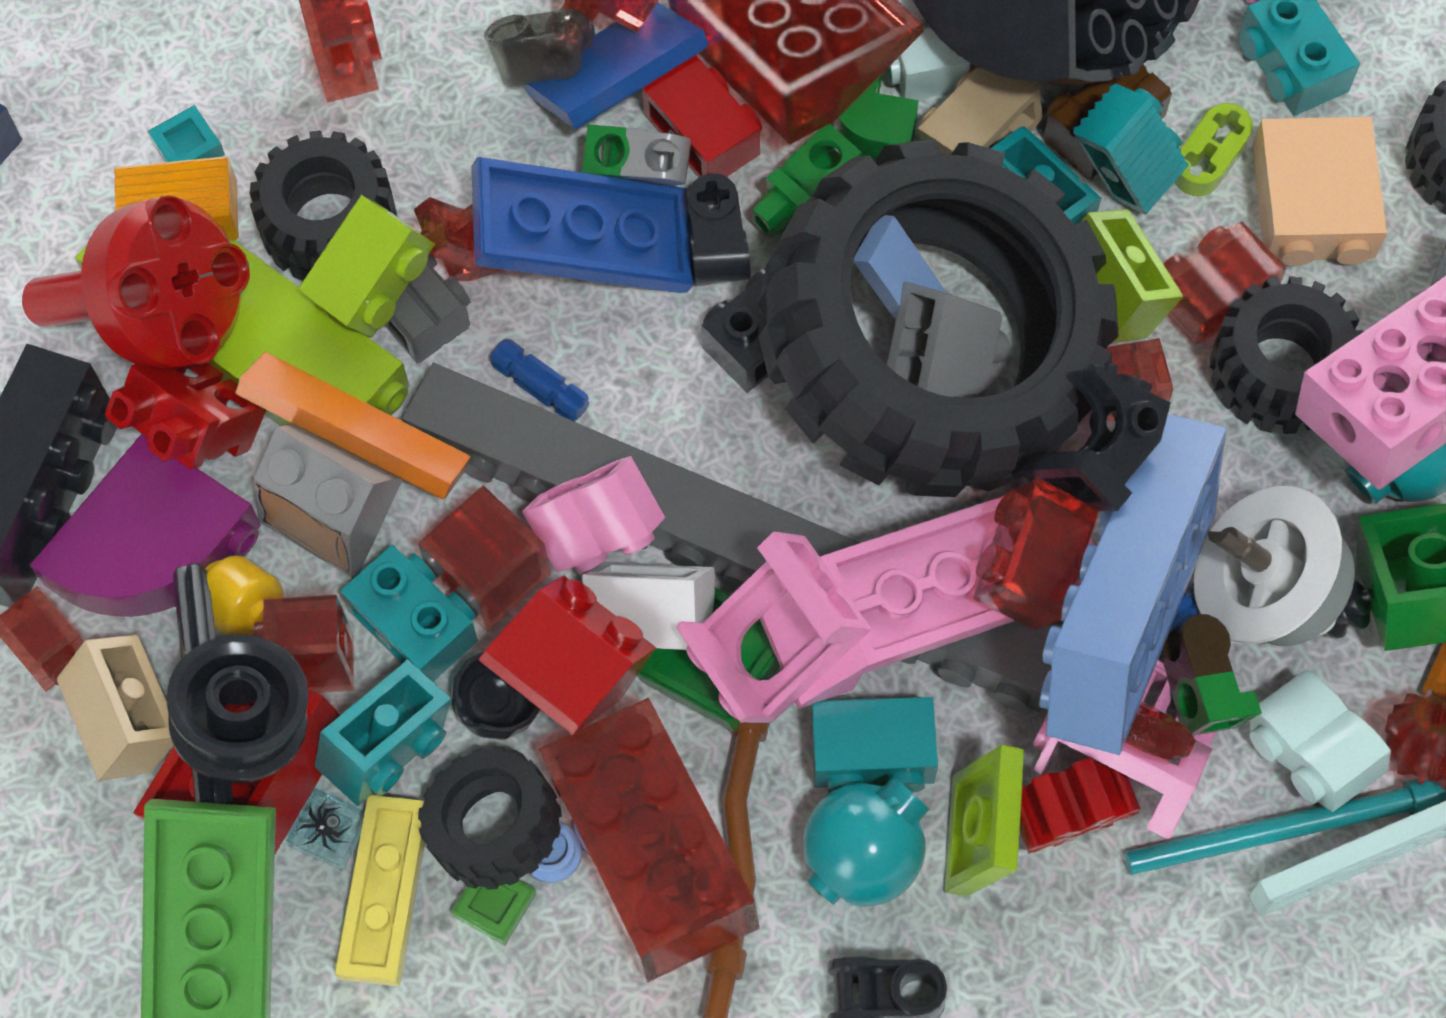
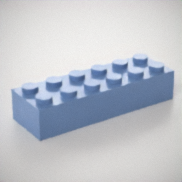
[1039,414,1227,756]

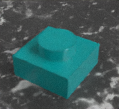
[147,105,225,162]

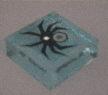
[286,788,365,871]

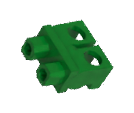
[752,122,862,238]

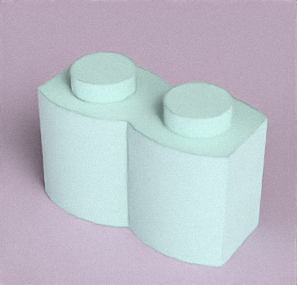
[1250,669,1391,812]

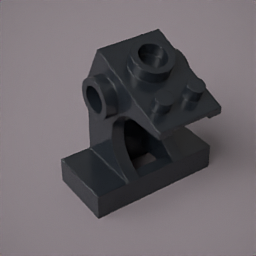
[1019,362,1171,512]

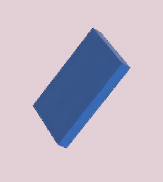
[521,0,709,129]

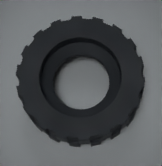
[418,747,562,890]

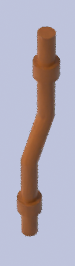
[703,676,774,1018]

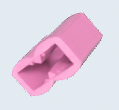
[522,456,665,573]

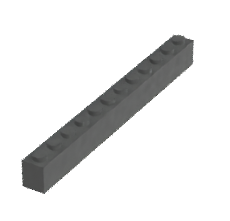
[401,362,1062,712]

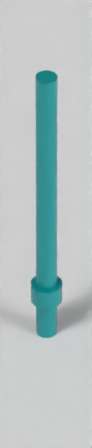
[1124,776,1446,875]

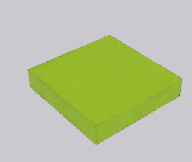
[944,745,1024,896]

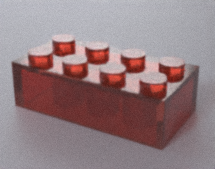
[538,698,760,983]

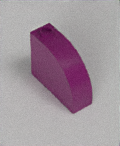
[30,434,261,617]

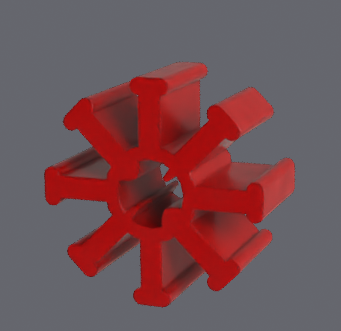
[1019,757,1141,854]

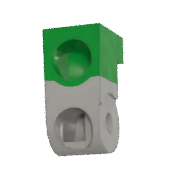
[581,124,691,185]

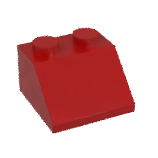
[479,575,656,735]

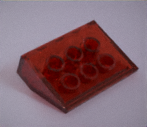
[668,0,924,145]

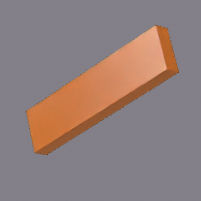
[235,352,471,500]

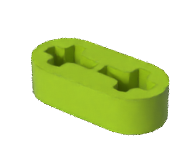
[1175,103,1253,196]

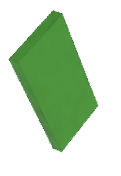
[141,799,276,1018]

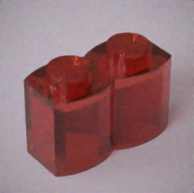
[1163,221,1287,345]

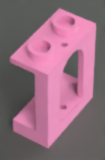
[676,532,872,723]
[1032,711,1213,840]

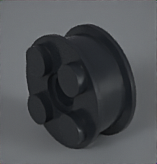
[167,634,308,783]

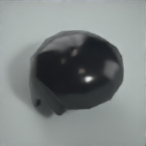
[452,651,541,740]

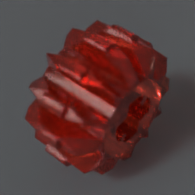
[1385,689,1446,790]

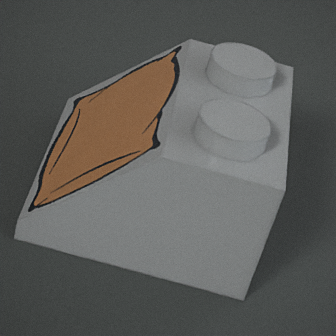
[253,424,403,579]

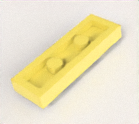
[335,795,425,987]

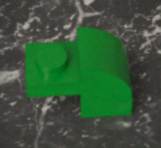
[830,44,919,161]

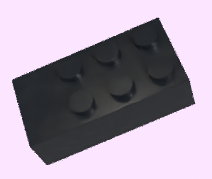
[0,343,117,612]

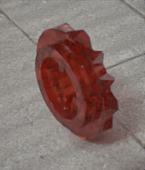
[1125,702,1196,759]

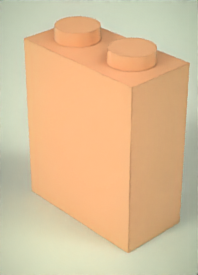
[1252,117,1387,266]

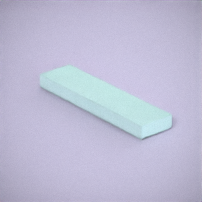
[1249,801,1446,916]

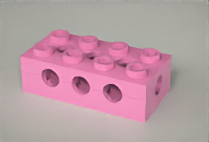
[1295,276,1446,490]

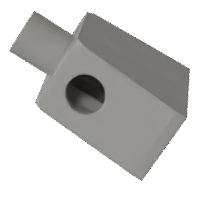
[887,282,1009,397]

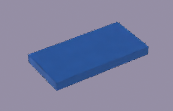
[471,157,694,293]

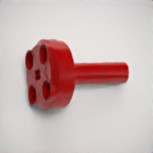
[22,195,250,368]

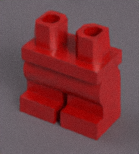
[105,362,266,470]

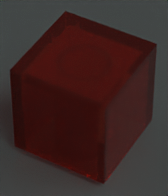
[418,485,551,632]

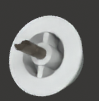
[1194,486,1355,646]

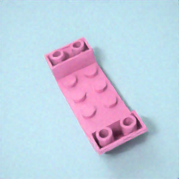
[759,486,1095,709]

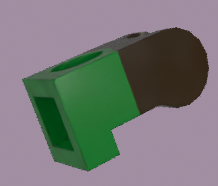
[1161,614,1262,737]

